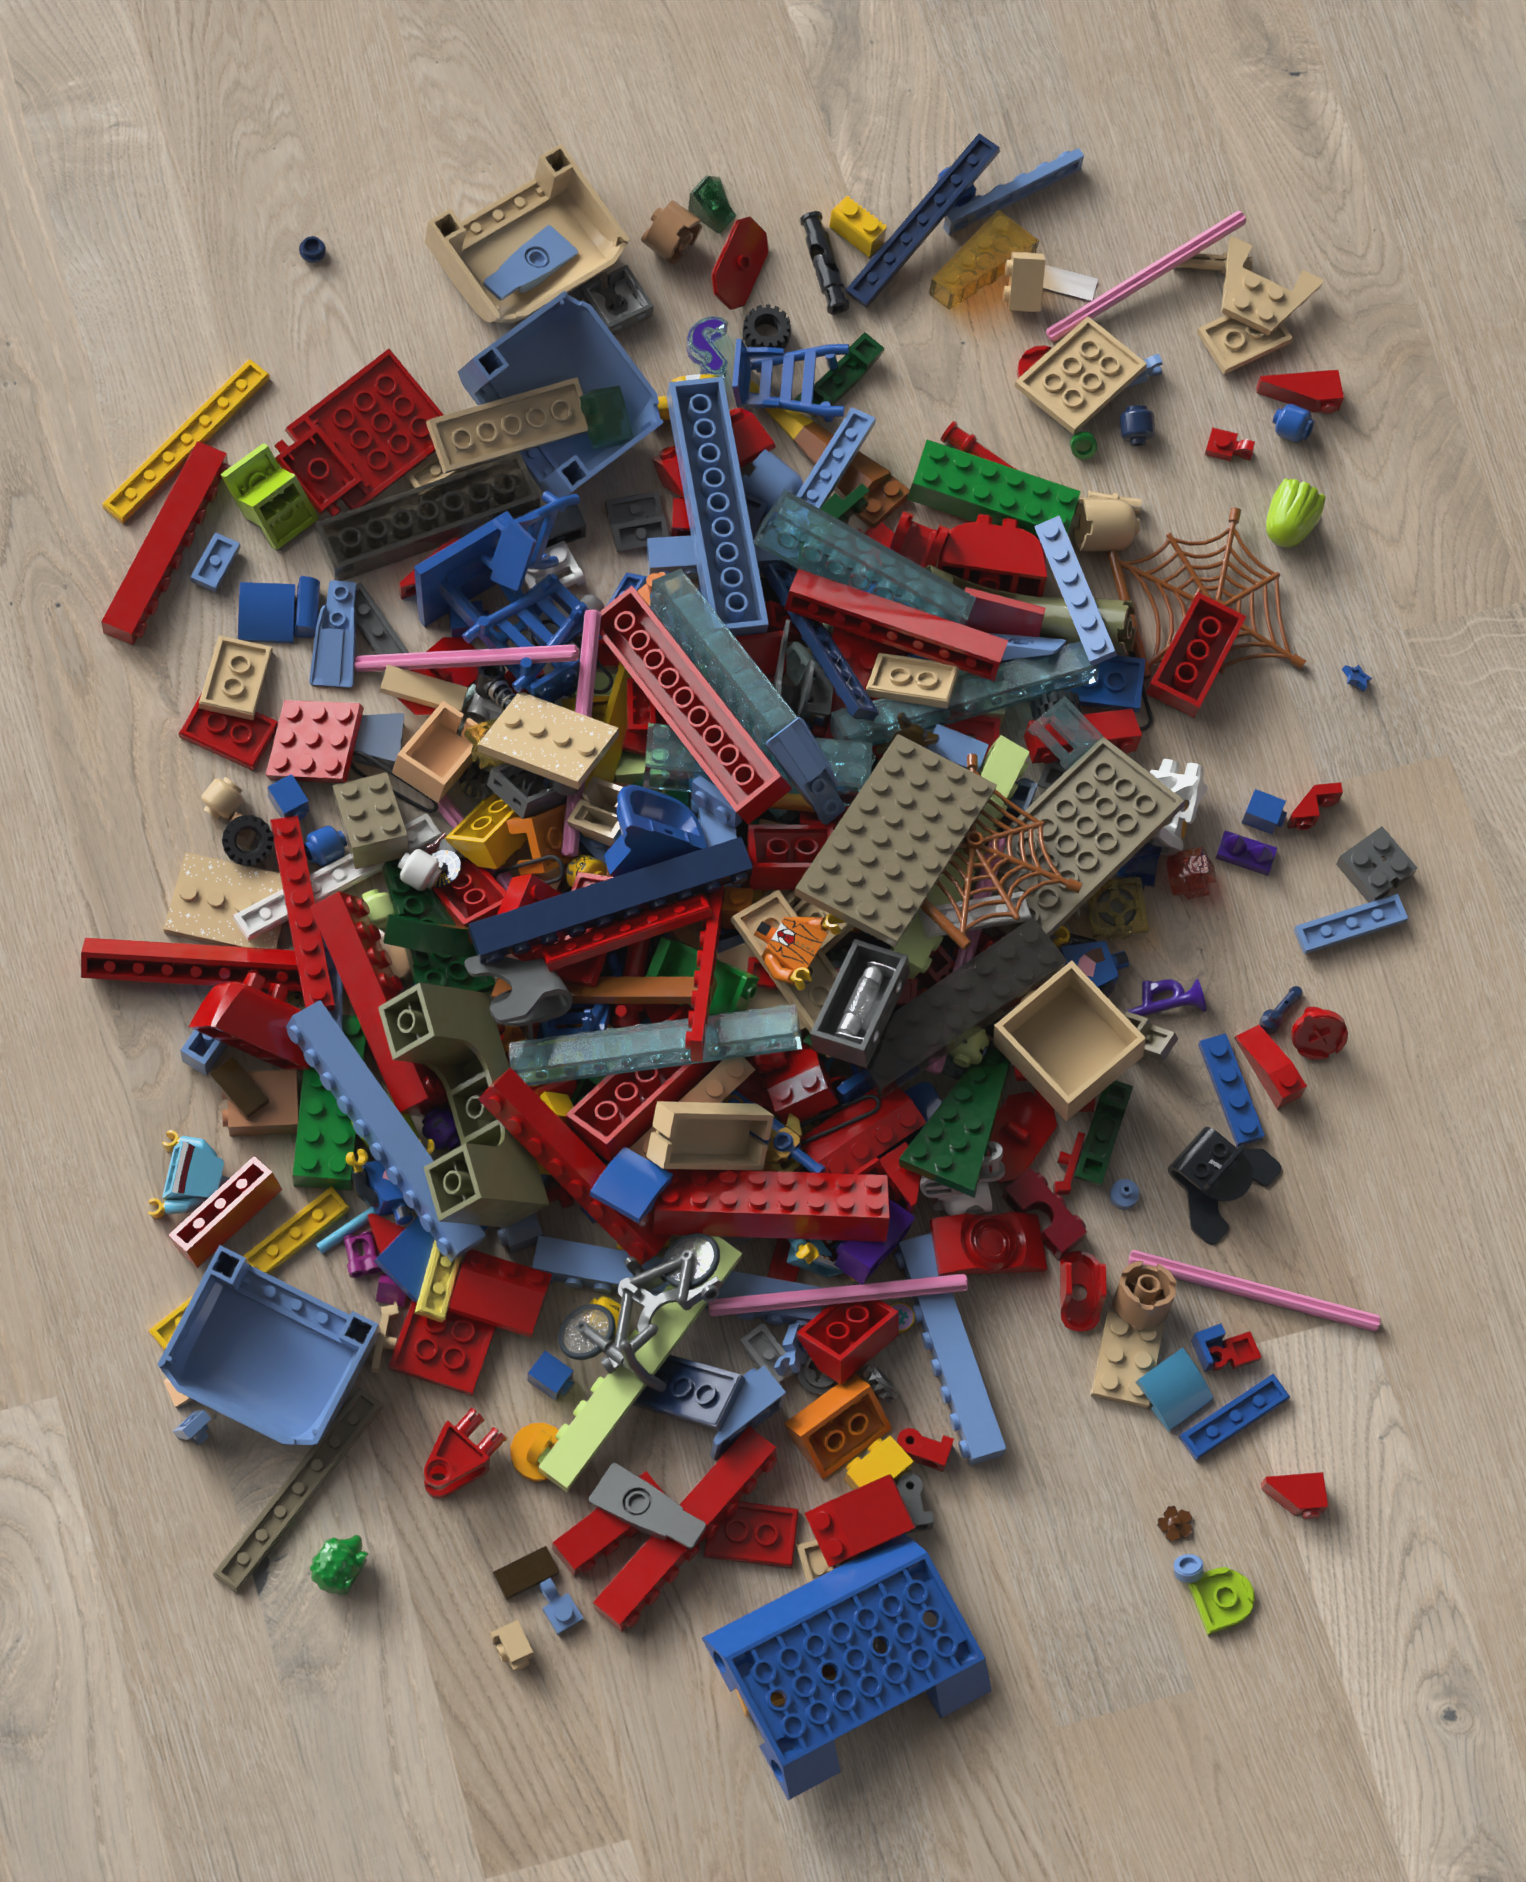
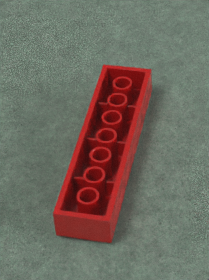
[310,891,449,1117]
[653,1169,890,1242]

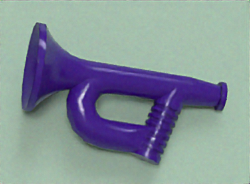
[1127,979,1207,1016]

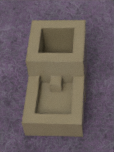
[1124,1011,1179,1061]

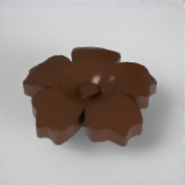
[1157,1506,1192,1542]

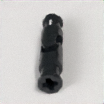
[800,211,850,315]

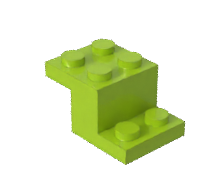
[220,443,319,550]

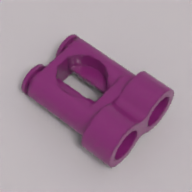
[344,1231,382,1278]

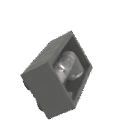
[810,939,910,1068]

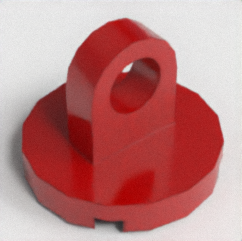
[1291,1006,1348,1060]

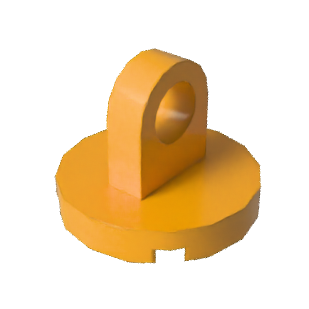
[510,1423,559,1482]

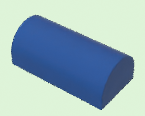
[294,576,320,638]

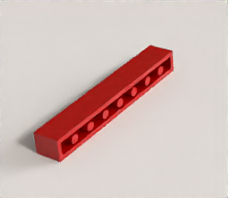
[101,441,230,645]
[784,569,1008,681]
[81,938,302,991]
[478,1067,672,1266]
[593,1426,777,1632]

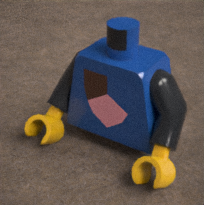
[1052,926,1129,998]
[346,1139,435,1225]

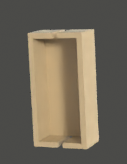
[646,1101,774,1170]

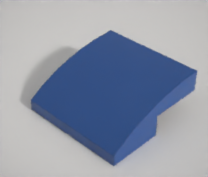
[238,582,296,643]
[590,1147,673,1223]

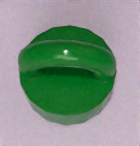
[1070,431,1098,460]

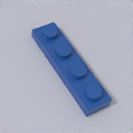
[1198,1033,1265,1147]

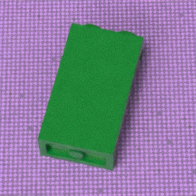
[646,937,759,1031]

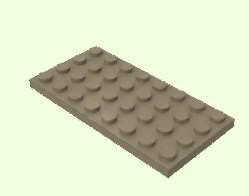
[794,734,997,947]
[961,736,1185,957]

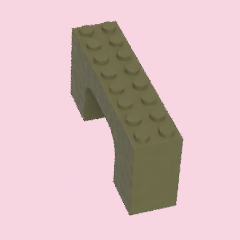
[378,983,549,1228]

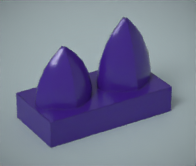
[1215,830,1277,876]

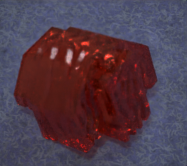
[1166,847,1217,899]

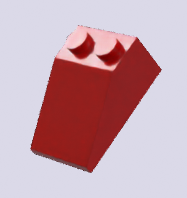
[432,857,506,927]
[764,1035,839,1127]
[804,1474,916,1568]

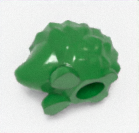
[310,1535,369,1596]

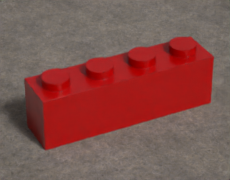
[1023,709,1142,764]
[169,1156,283,1268]
[552,1471,665,1576]

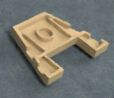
[1221,235,1324,336]

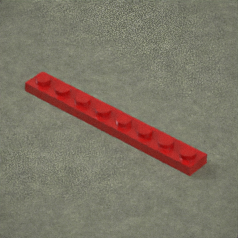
[270,815,335,1012]
[685,885,724,1062]

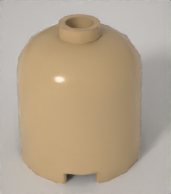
[1073,498,1140,552]

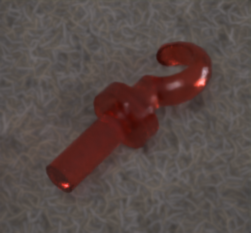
[424,833,446,855]

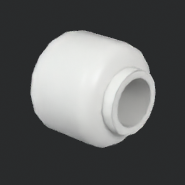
[398,849,442,891]

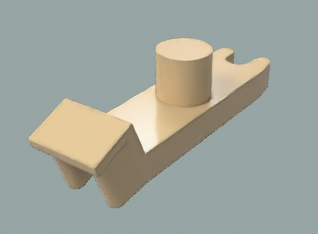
[371,1302,399,1373]

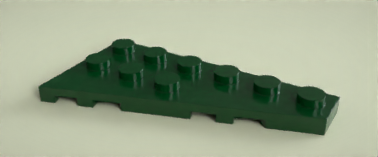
[382,858,496,993]
[899,1046,1011,1198]

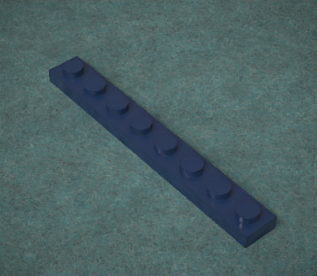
[845,133,1000,308]
[763,564,879,721]

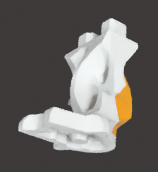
[1143,759,1208,856]

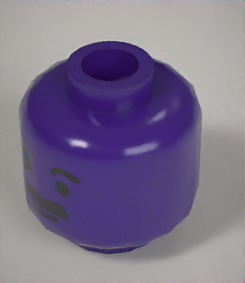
[422,1107,461,1150]

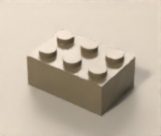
[332,772,410,869]

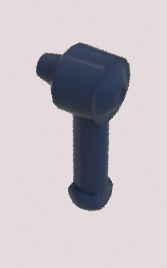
[1259,986,1303,1034]

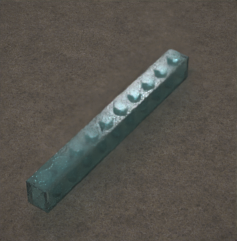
[830,641,1099,754]
[509,1004,802,1086]

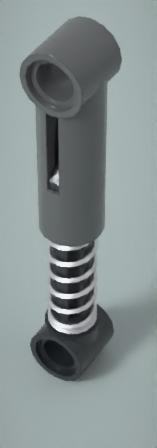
[475,665,581,796]

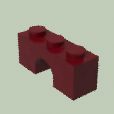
[1002,1168,1087,1261]

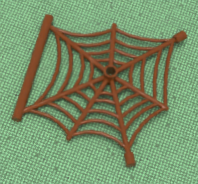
[1107,507,1307,680]
[921,753,1083,950]

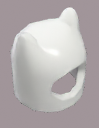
[934,1182,992,1215]

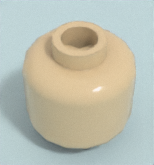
[202,777,244,820]

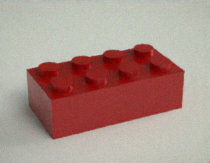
[1145,592,1247,718]

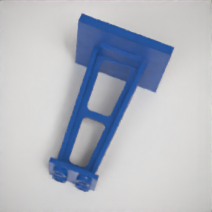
[414,511,580,704]

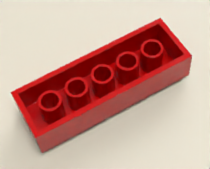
[566,1004,732,1162]

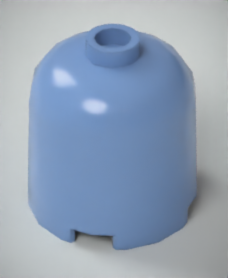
[742,450,803,517]

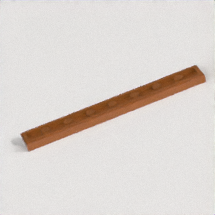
[491,977,718,1004]

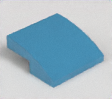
[1136,1347,1214,1432]

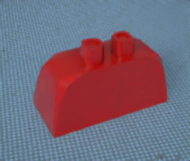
[937,514,1047,597]
[189,973,310,1071]

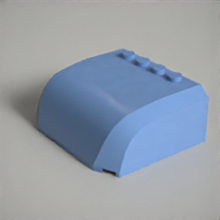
[458,291,663,498]
[157,1245,381,1445]

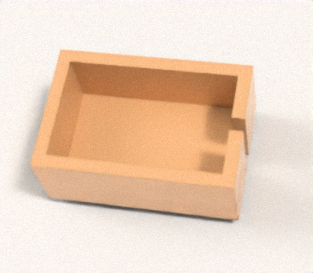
[392,701,488,803]

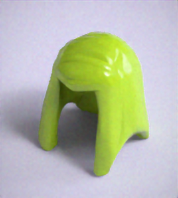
[1266,478,1326,548]

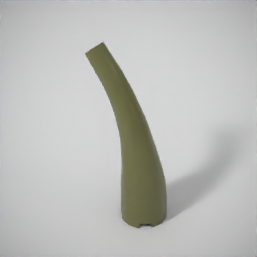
[918,565,1137,656]

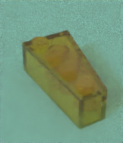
[929,209,1039,310]

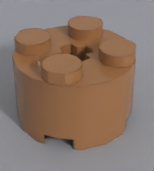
[641,200,702,264]
[1112,1261,1176,1331]

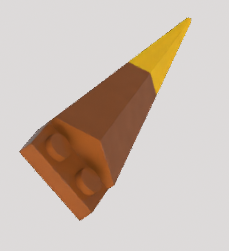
[750,381,910,528]

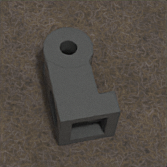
[897,1473,934,1533]

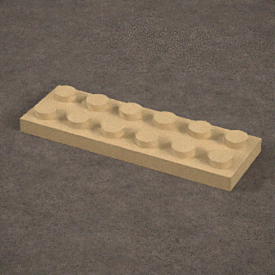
[426,377,595,474]
[730,890,865,1058]

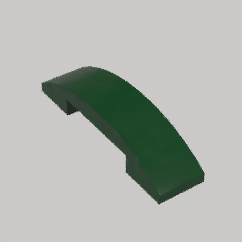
[794,332,885,418]
[383,914,477,957]
[1074,1080,1133,1186]

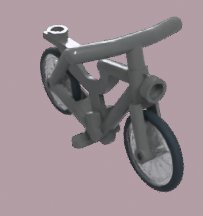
[558,1233,723,1392]

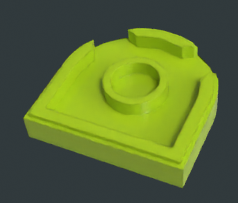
[1187,1567,1255,1635]

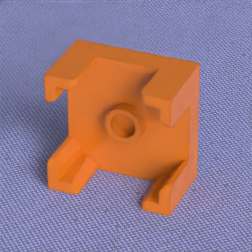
[507,803,580,875]

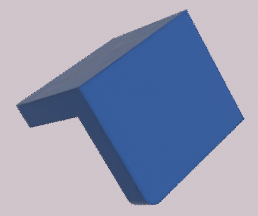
[1191,1323,1229,1372]

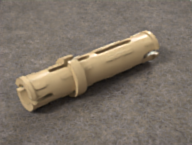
[1177,252,1253,274]

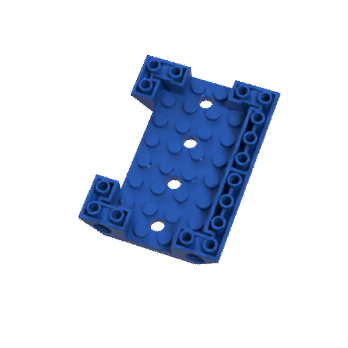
[702,1533,991,1801]

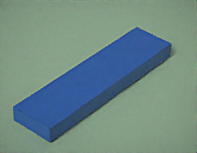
[1179,1373,1290,1461]

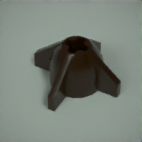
[876,712,940,755]

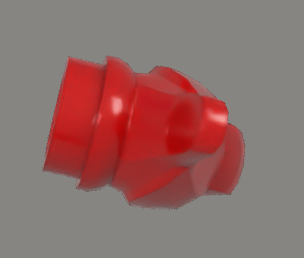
[745,1043,788,1074]

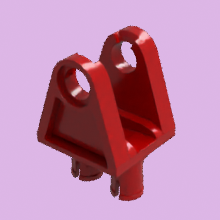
[885,511,950,581]
[424,1408,507,1499]

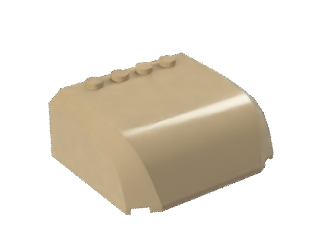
[425,143,629,324]

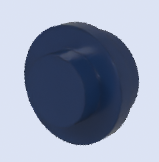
[299,236,326,263]

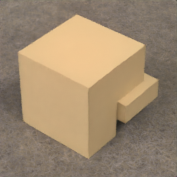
[567,776,623,846]

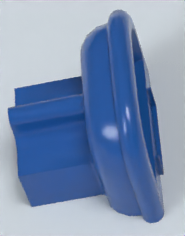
[604,785,708,877]

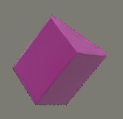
[376,1273,407,1308]

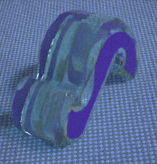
[686,316,728,380]

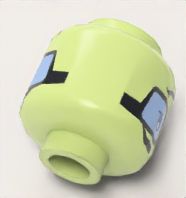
[948,1023,989,1067]

